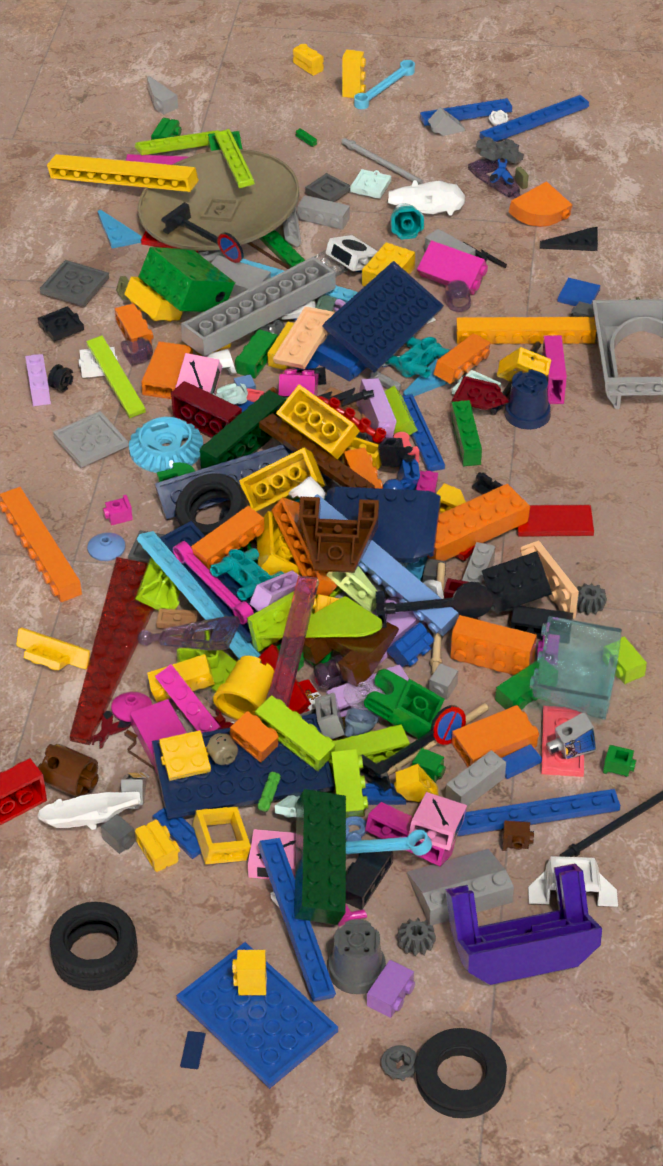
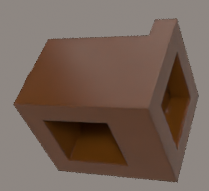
[502,820,534,851]

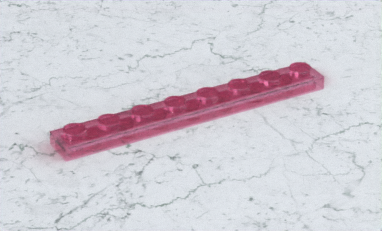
[268,575,319,708]

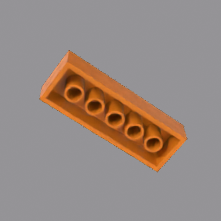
[427,484,530,561]

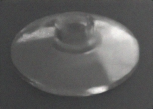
[343,678,384,710]

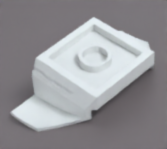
[528,856,618,907]

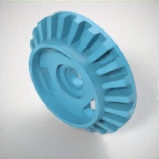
[129,417,203,473]

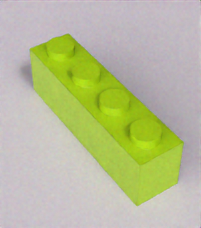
[255,695,335,771]
[329,724,410,775]

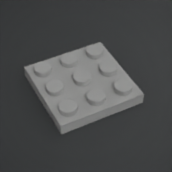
[53,411,128,467]

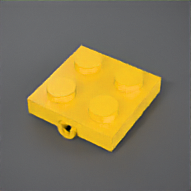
[159,730,211,781]

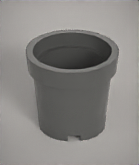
[328,919,386,994]

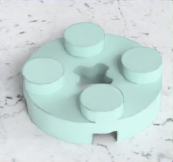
[213,383,248,404]

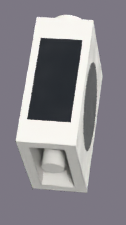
[326,235,378,271]

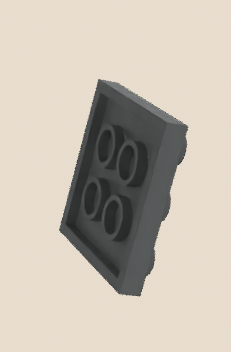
[40,260,109,307]

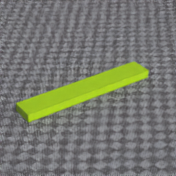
[214,129,255,188]
[135,130,219,155]
[86,335,146,418]

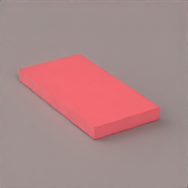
[541,706,585,777]

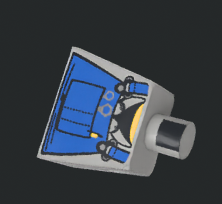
[546,712,597,759]

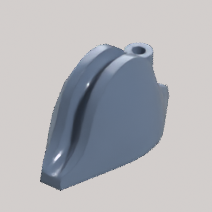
[344,707,379,737]

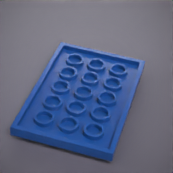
[176,942,338,1089]

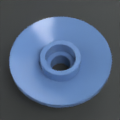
[87,533,125,561]

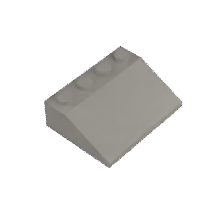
[407,849,514,925]

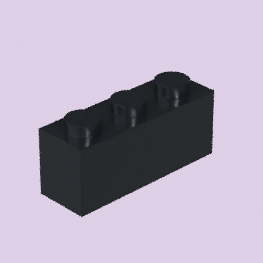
[511,606,573,643]
[346,851,393,910]

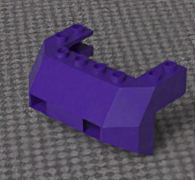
[445,863,602,985]

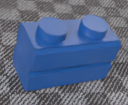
[387,622,434,667]

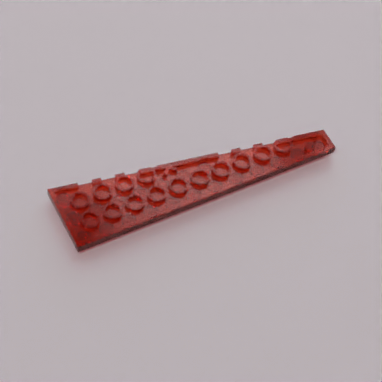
[70,557,154,746]

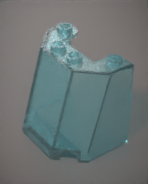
[529,616,622,720]

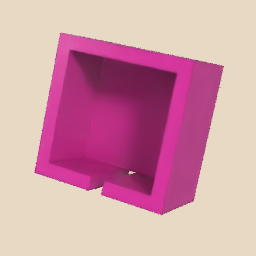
[279,369,319,396]

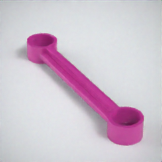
[173,541,254,624]

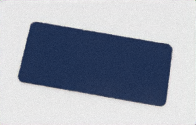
[180,1031,206,1069]

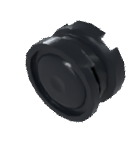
[48,364,74,392]

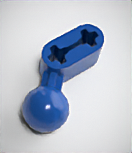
[383,459,420,490]

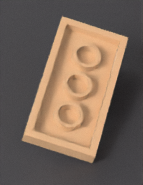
[273,306,335,369]
[520,541,579,619]

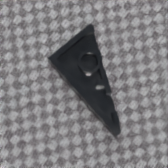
[540,227,598,251]

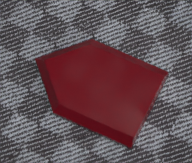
[452,376,508,410]

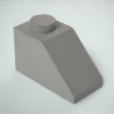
[428,107,465,136]
[315,693,345,739]
[121,775,147,809]

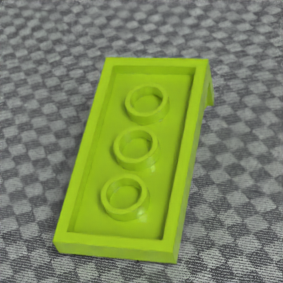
[135,557,180,611]
[177,629,236,694]

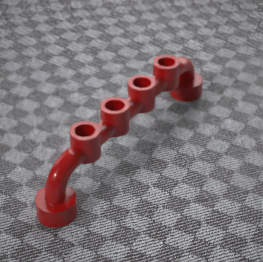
[316,396,386,443]

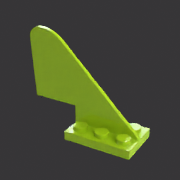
[247,590,382,652]

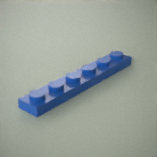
[420,98,512,126]

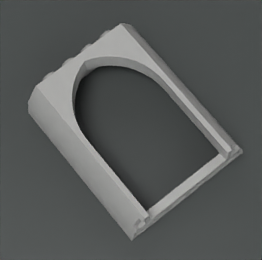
[592,299,663,409]

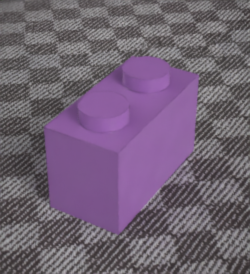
[367,960,415,1018]

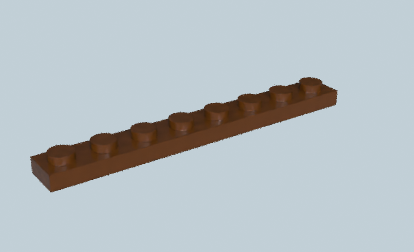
[259,413,375,488]

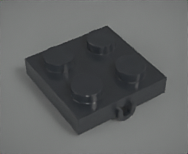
[38,306,84,341]

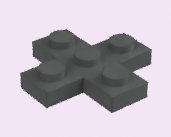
[476,137,524,163]

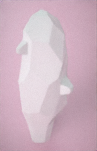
[388,180,465,216]
[38,792,140,830]

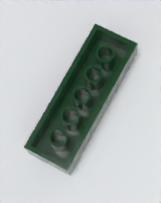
[199,390,286,469]
[294,789,346,925]

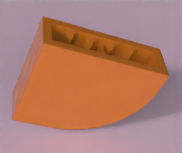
[508,181,572,227]

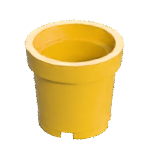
[213,656,275,720]

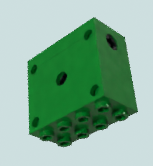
[138,247,236,312]

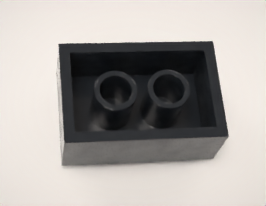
[481,551,552,613]

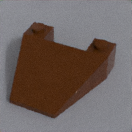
[299,496,379,573]
[297,616,399,687]

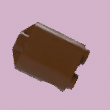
[38,744,99,797]

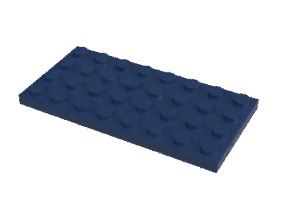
[322,261,444,373]
[152,713,335,819]

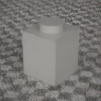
[429,664,458,700]

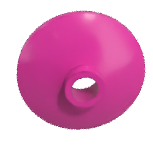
[111,692,152,722]

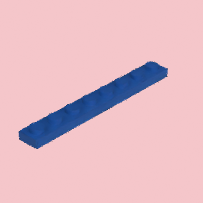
[479,95,589,142]
[457,789,621,836]
[258,838,336,1002]

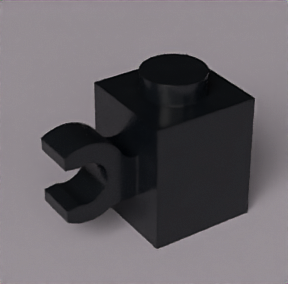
[378,437,415,467]

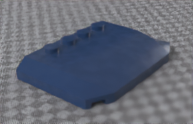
[325,486,441,563]

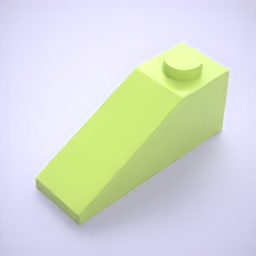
[326,566,377,613]

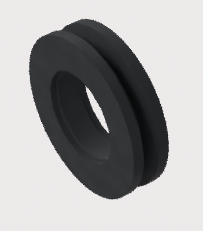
[416,1028,507,1119]

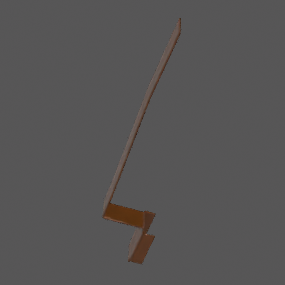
[247,242,289,269]
[124,730,155,770]

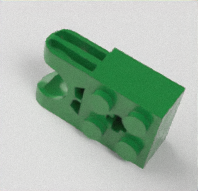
[364,669,445,739]

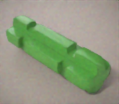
[258,772,280,812]

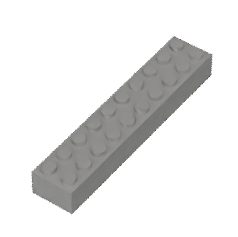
[181,257,336,357]

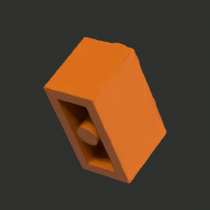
[230,711,279,762]

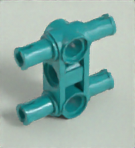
[385,337,451,378]
[210,548,285,601]

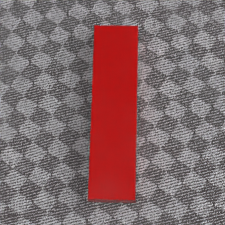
[258,644,311,714]

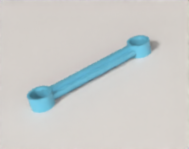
[354,60,415,109]
[346,830,432,856]

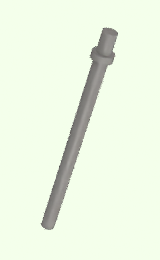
[342,138,423,185]

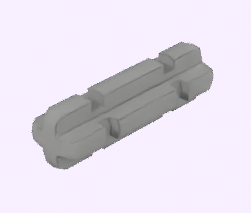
[370,371,401,391]

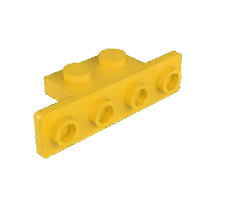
[16,627,90,670]

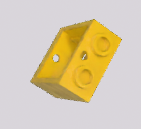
[497,347,551,382]
[193,807,251,864]

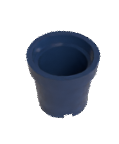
[504,370,551,430]

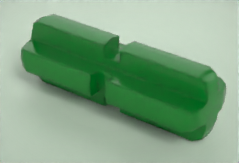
[296,128,317,147]

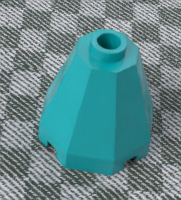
[390,203,424,240]

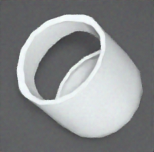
[207,349,237,375]
[288,476,325,499]

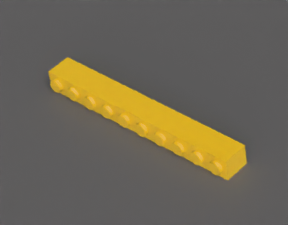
[47,154,199,192]

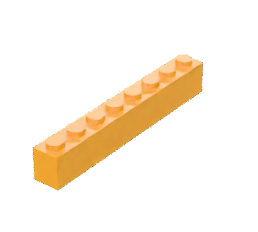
[456,317,596,344]

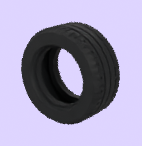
[175,473,250,536]
[50,901,138,991]

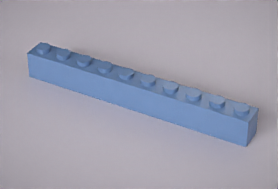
[314,494,459,636]

